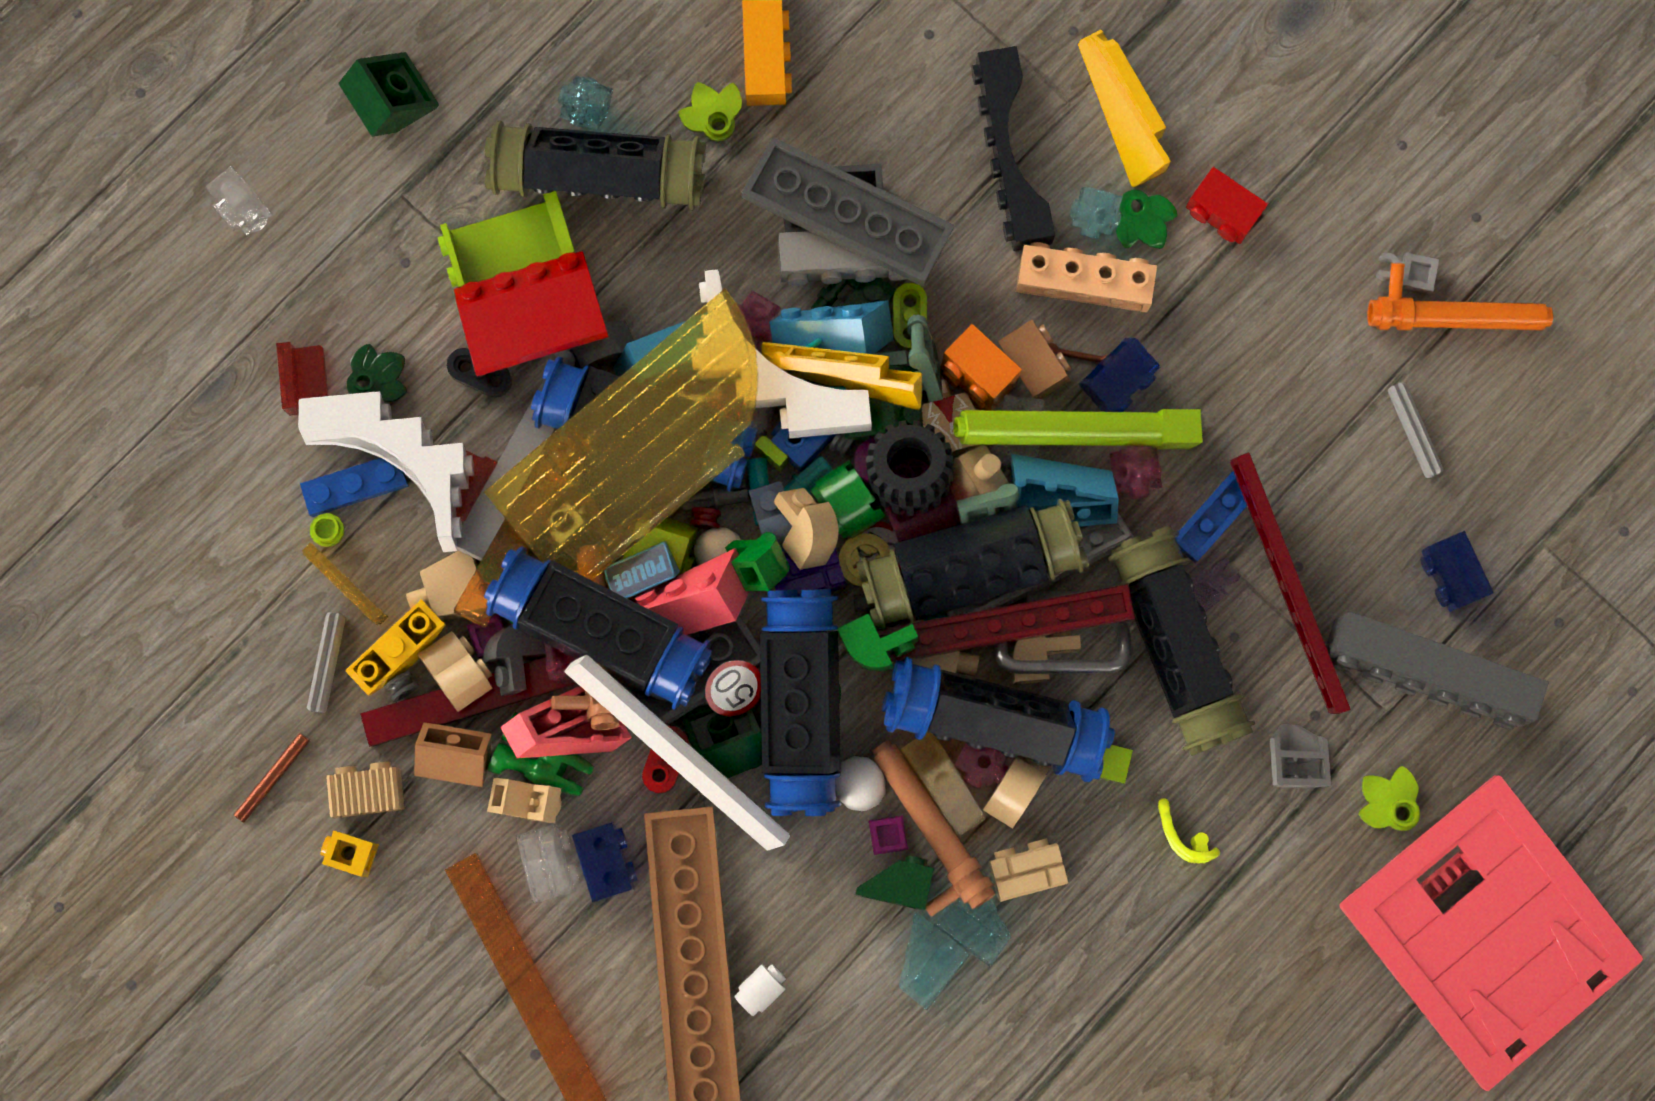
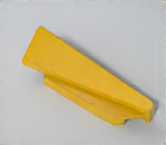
[1078,30,1171,187]
[762,342,922,410]

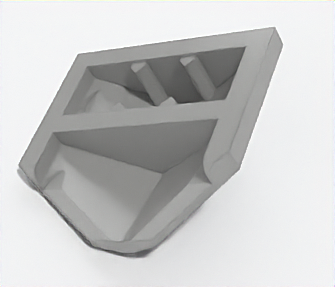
[1270,724,1331,788]

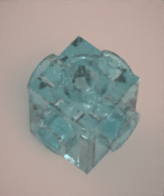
[558,76,613,131]
[1070,187,1123,240]

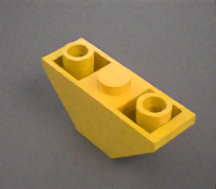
[345,599,446,696]

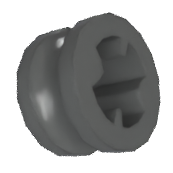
[829,433,856,458]
[384,671,419,702]

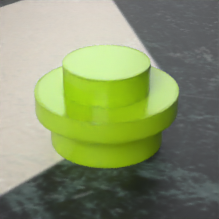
[310,513,345,547]

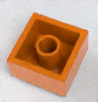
[941,324,1022,410]

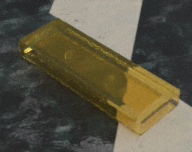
[302,542,388,625]

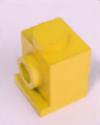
[320,830,379,878]

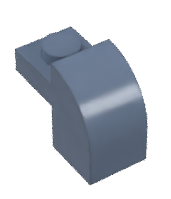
[749,481,792,553]

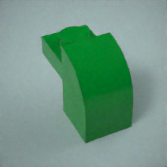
[725,532,790,591]
[837,614,919,672]

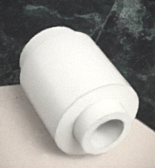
[734,964,786,1016]

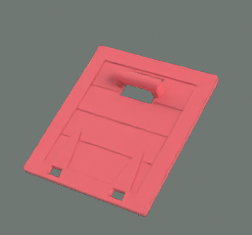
[1339,775,1643,1091]

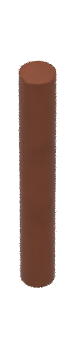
[233,733,310,823]

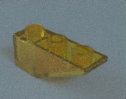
[901,731,986,837]

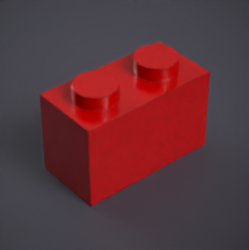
[1185,167,1268,244]

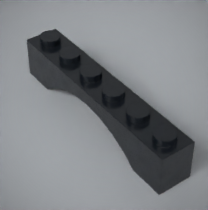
[971,46,1055,251]

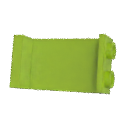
[437,191,575,287]

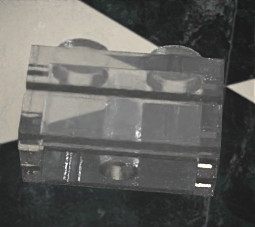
[515,824,580,903]

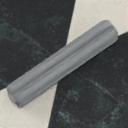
[1388,382,1444,478]
[307,612,346,713]

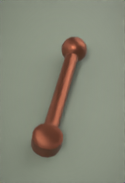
[1049,343,1114,367]

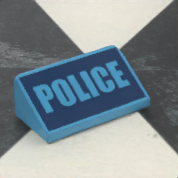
[603,541,680,598]

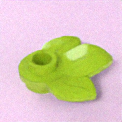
[678,82,742,142]
[1358,766,1420,831]

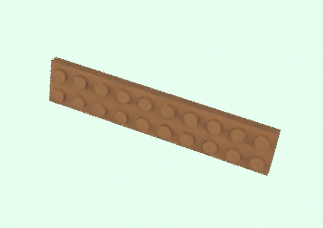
[644,807,741,1101]

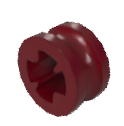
[689,507,722,530]

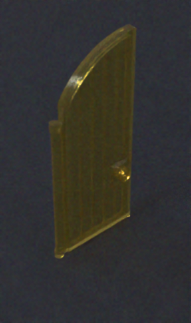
[484,288,759,580]

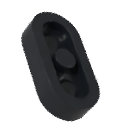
[447,348,512,397]

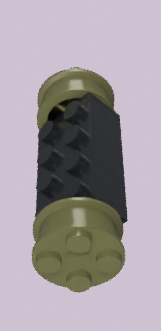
[485,121,706,211]
[856,499,1089,631]
[1108,526,1255,756]

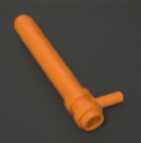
[1367,263,1553,331]

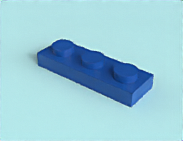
[300,458,409,517]
[1176,471,1264,564]

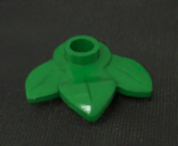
[1116,189,1178,249]

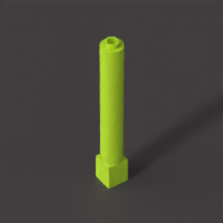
[953,409,1203,450]

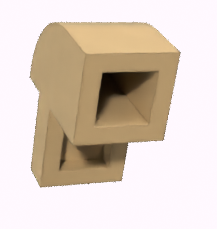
[774,488,838,570]
[1011,631,1081,685]
[983,755,1050,829]
[487,778,562,823]

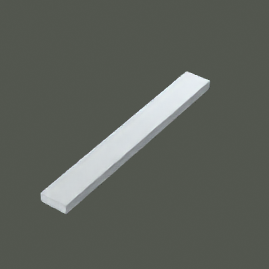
[564,655,790,851]

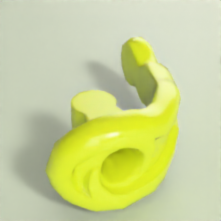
[1158,798,1220,864]

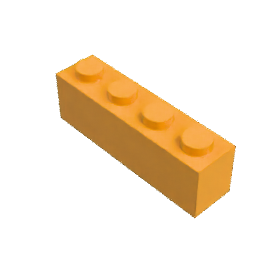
[742,0,792,106]

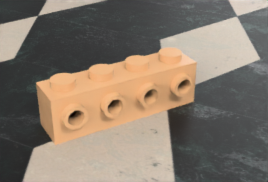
[1016,242,1157,313]

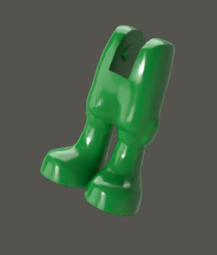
[487,711,594,796]

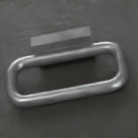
[993,591,1132,674]

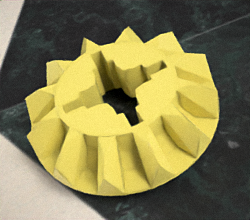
[839,533,890,587]

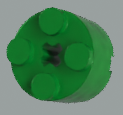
[811,460,886,539]

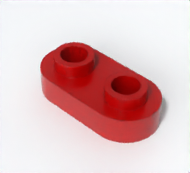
[642,726,689,794]

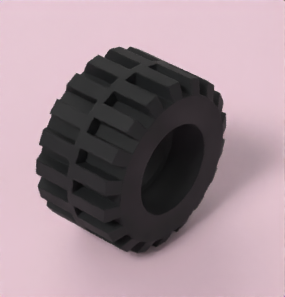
[866,420,954,516]

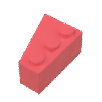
[635,548,750,635]
[500,686,632,758]

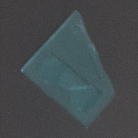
[934,898,1011,967]

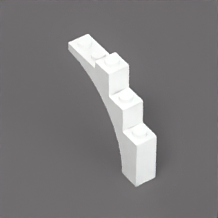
[691,270,871,438]
[298,391,474,552]

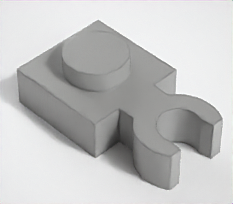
[1376,253,1439,295]

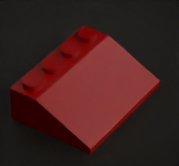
[454,251,609,376]

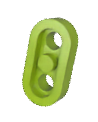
[893,283,927,351]

